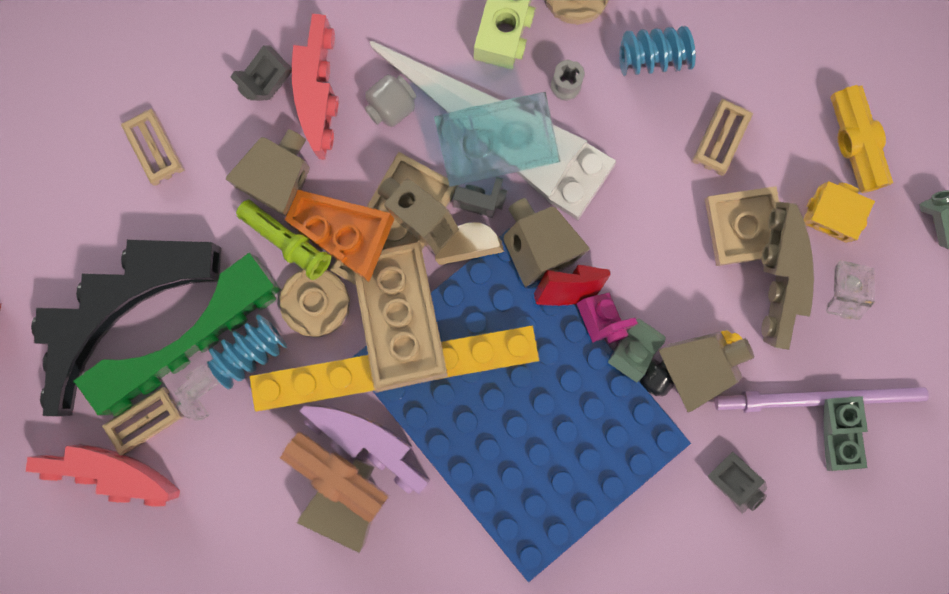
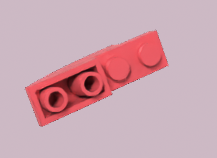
[292,13,339,160]
[25,444,180,506]

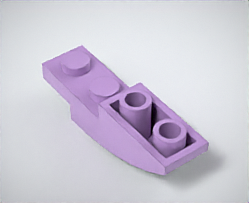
[300,405,430,494]

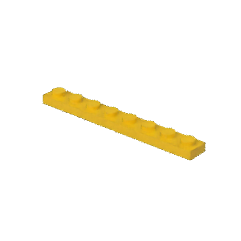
[249,326,539,412]

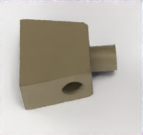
[225,129,310,216]
[378,177,459,255]
[504,198,590,287]
[659,332,754,413]
[297,458,374,553]

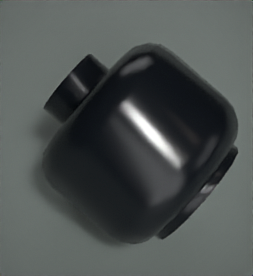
[639,359,675,396]

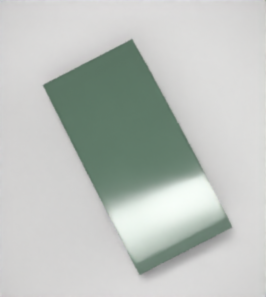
[824,396,868,471]

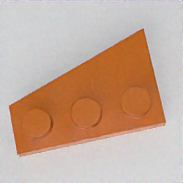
[285,190,394,282]

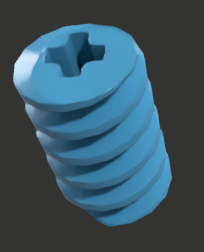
[619,26,696,76]
[207,314,288,389]

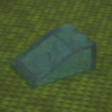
[434,92,561,187]

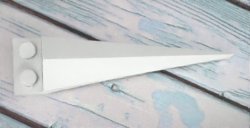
[370,42,616,220]

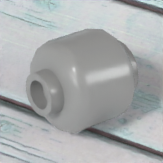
[364,75,417,127]

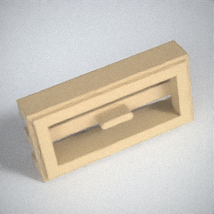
[692,99,753,176]
[121,109,185,186]
[102,387,184,456]

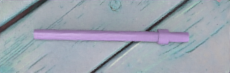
[714,387,929,413]

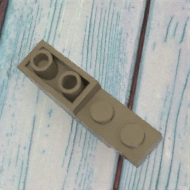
[761,202,814,350]

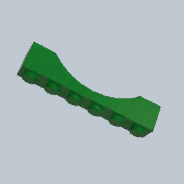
[74,253,281,417]

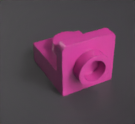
[576,292,638,344]

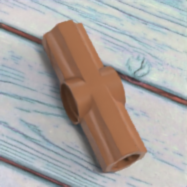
[280,432,389,523]

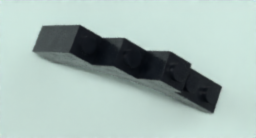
[31,240,221,416]

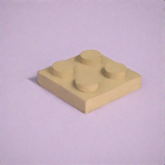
[705,186,779,266]

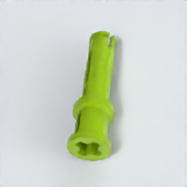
[236,199,331,280]

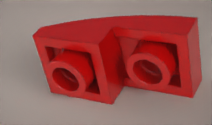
[534,264,611,306]

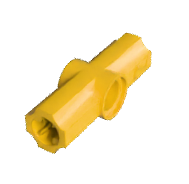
[830,85,893,193]

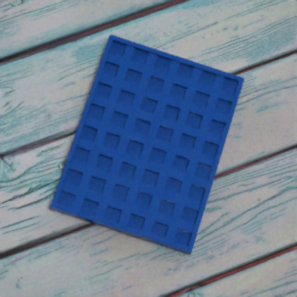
[352,228,691,583]

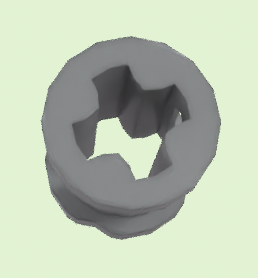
[551,60,585,101]

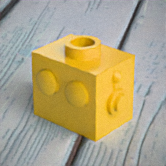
[804,181,875,243]

